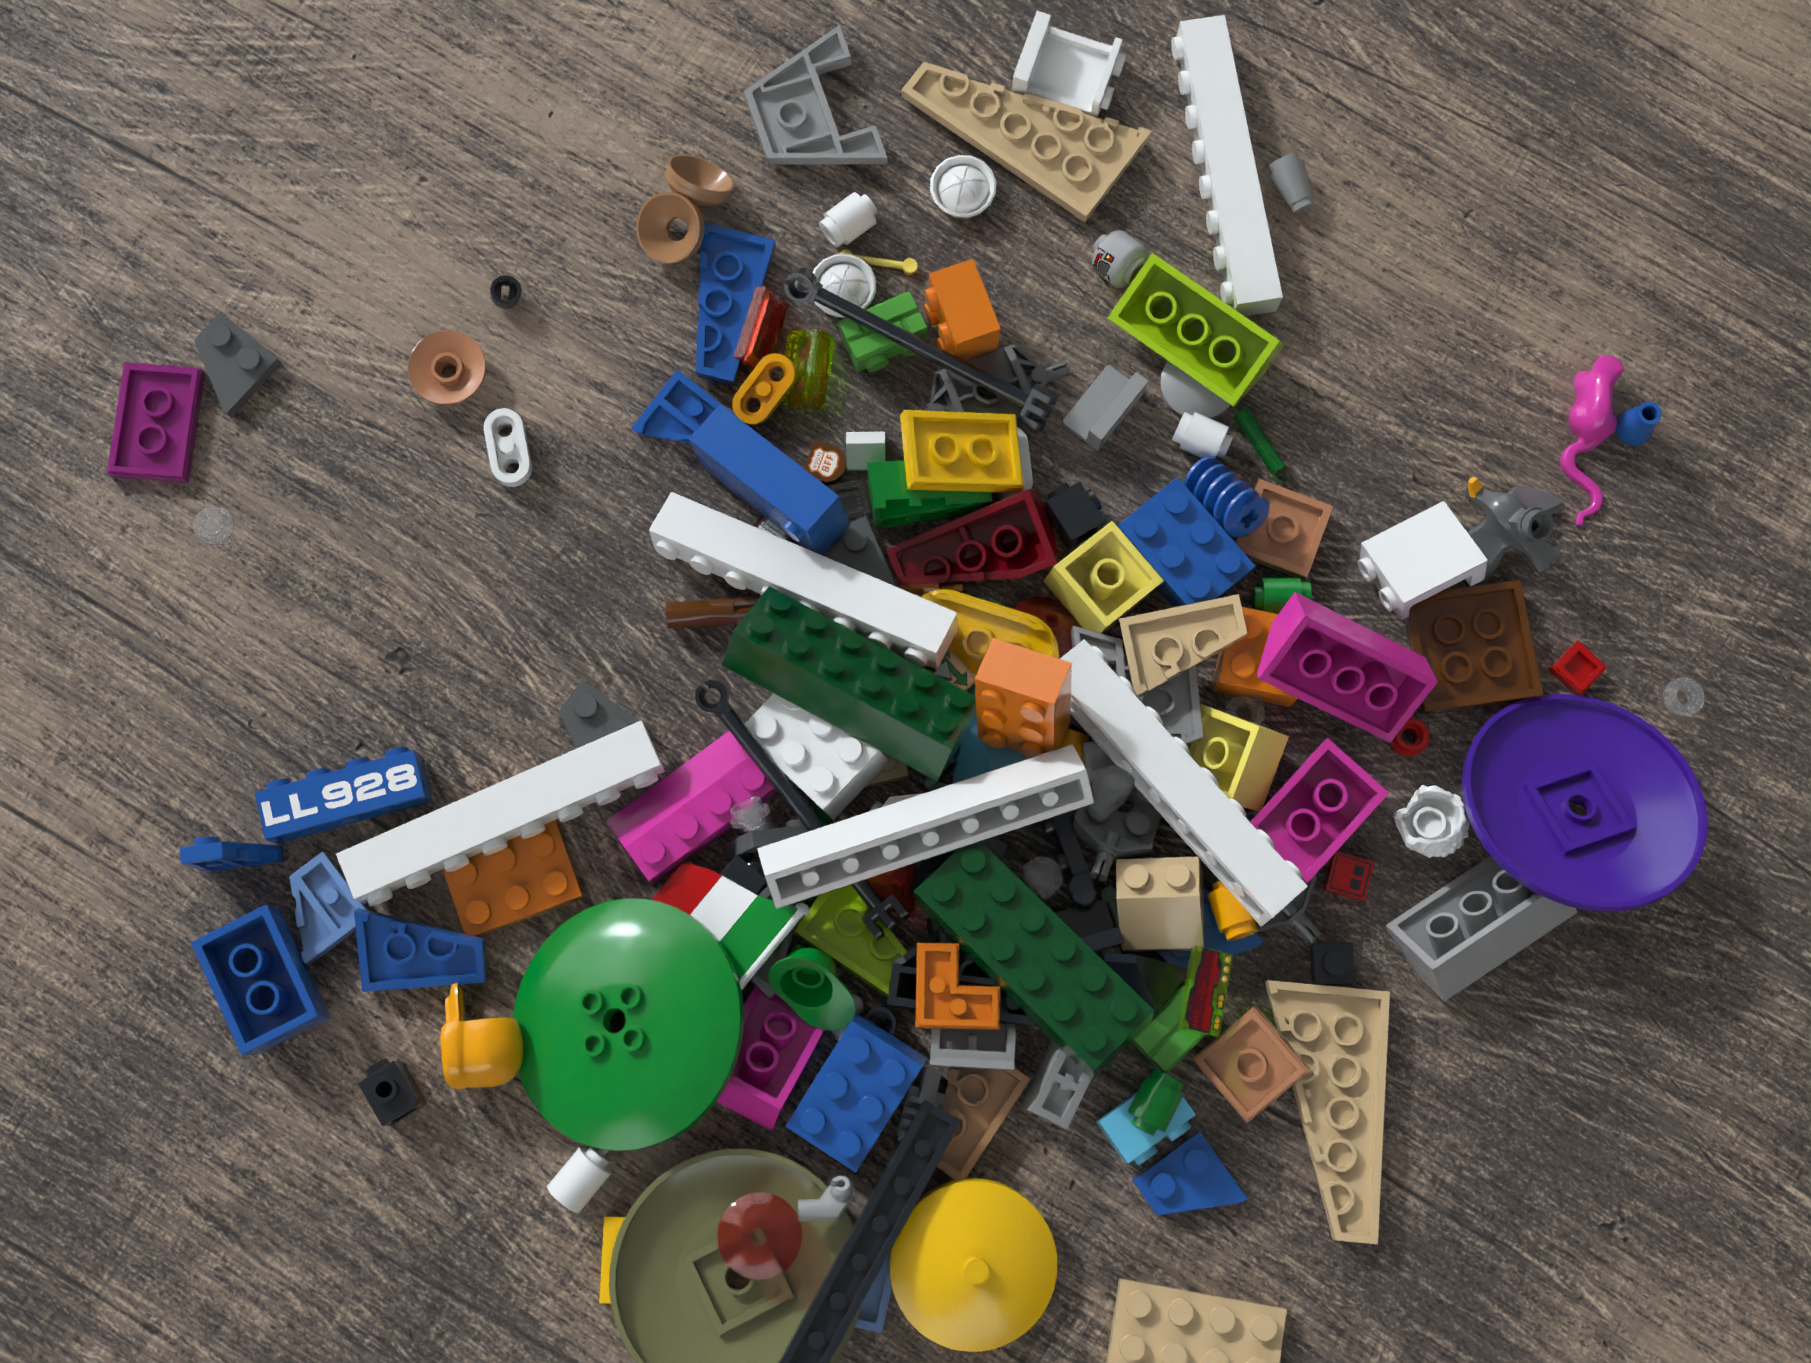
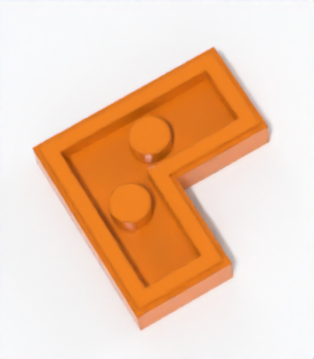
[915,943,1000,1030]

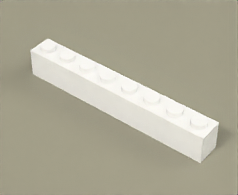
[1171,15,1283,316]
[649,492,958,669]
[1060,639,1308,926]
[336,720,665,906]
[757,745,1094,909]

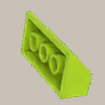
[1108,253,1284,407]

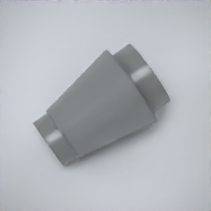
[1269,152,1314,213]

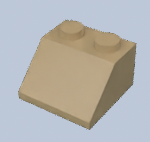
[1116,857,1205,952]

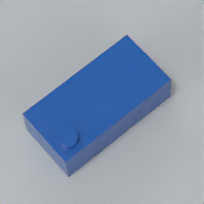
[688,404,850,556]

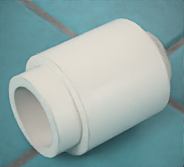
[819,192,878,248]
[1172,412,1233,458]

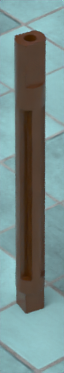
[666,582,964,629]

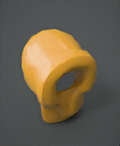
[440,983,524,1090]

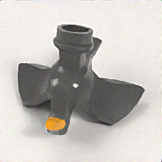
[1465,477,1563,586]

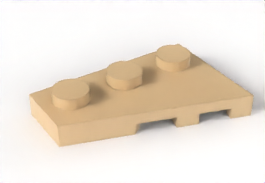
[1119,594,1247,698]

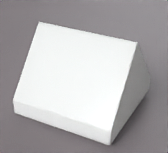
[846,432,885,471]

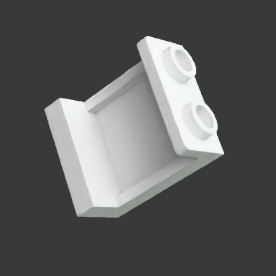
[1011,11,1126,118]
[1358,501,1488,621]

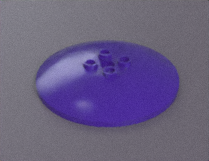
[1462,694,1707,912]

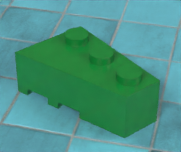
[867,461,992,530]

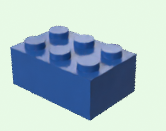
[1117,477,1256,608]
[190,904,331,1056]
[785,1013,928,1173]

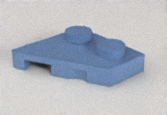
[289,851,369,965]

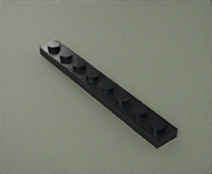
[778,1100,961,1363]

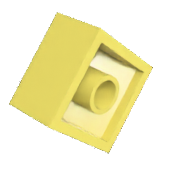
[1043,521,1164,634]
[1187,704,1289,812]

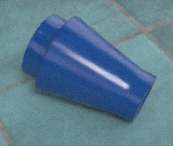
[1616,402,1662,446]

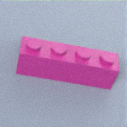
[1257,592,1438,743]
[606,731,779,886]

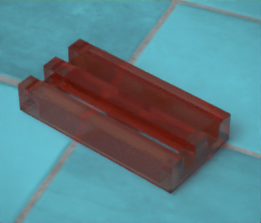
[733,286,789,370]

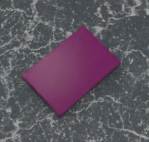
[107,362,205,483]

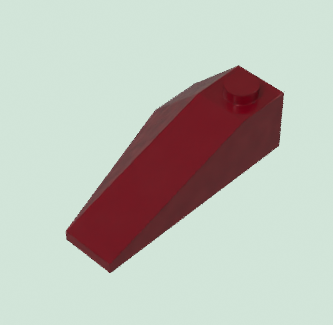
[886,489,1059,585]

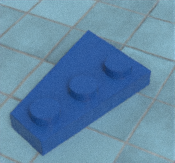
[354,908,488,992]

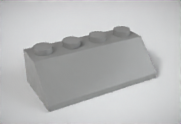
[1386,856,1577,1002]

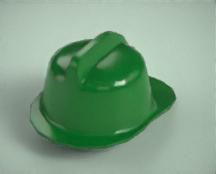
[768,944,856,1031]

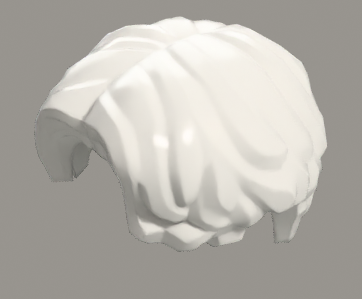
[1393,785,1470,858]

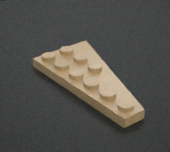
[901,62,1152,222]
[1265,980,1390,1244]

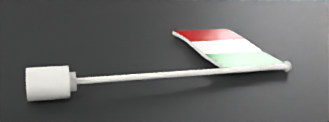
[547,863,810,1213]

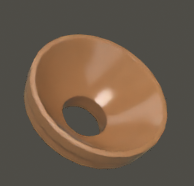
[665,154,734,211]
[636,192,704,264]

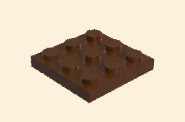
[1404,580,1543,714]

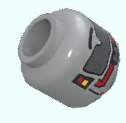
[1092,230,1148,288]

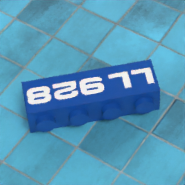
[254,747,433,844]

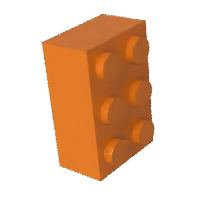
[975,638,1072,759]

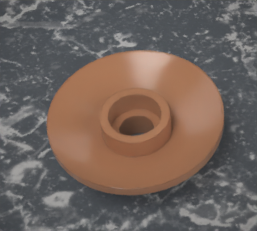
[407,330,486,406]

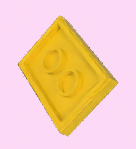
[900,410,1024,493]

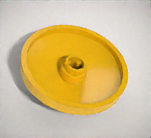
[889,1178,1058,1352]

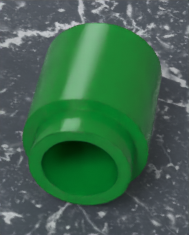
[1252,578,1312,614]
[1127,1069,1184,1136]

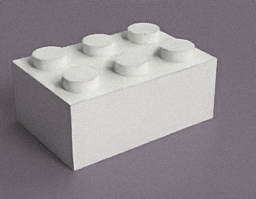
[745,694,889,820]

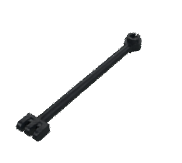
[784,268,1059,431]
[695,680,911,941]

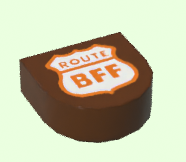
[804,439,846,486]

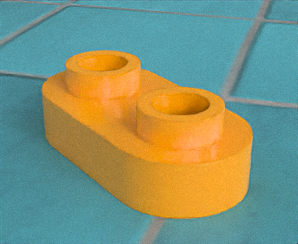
[732,354,797,425]

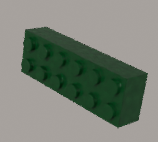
[722,586,976,782]
[914,841,1154,1080]

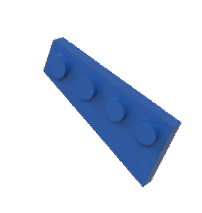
[696,222,776,386]

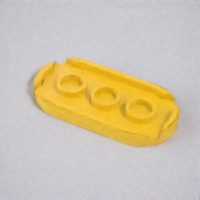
[922,589,1059,676]

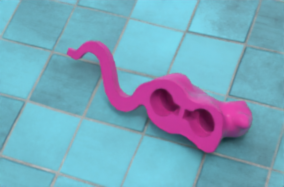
[1560,355,1624,526]

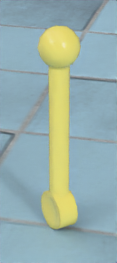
[839,249,918,275]

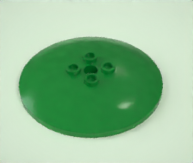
[513,898,744,1151]

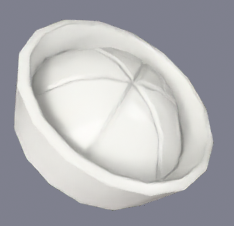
[930,155,996,219]
[813,254,876,318]

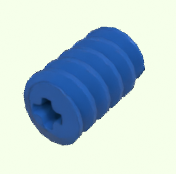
[1184,456,1270,538]

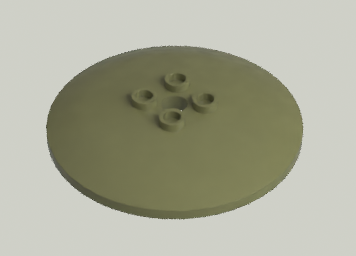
[609,1148,861,1363]

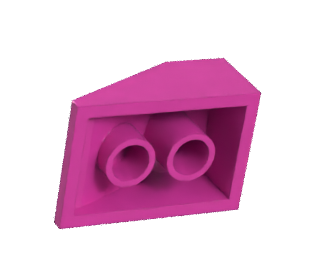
[1250,738,1389,884]
[717,986,825,1131]

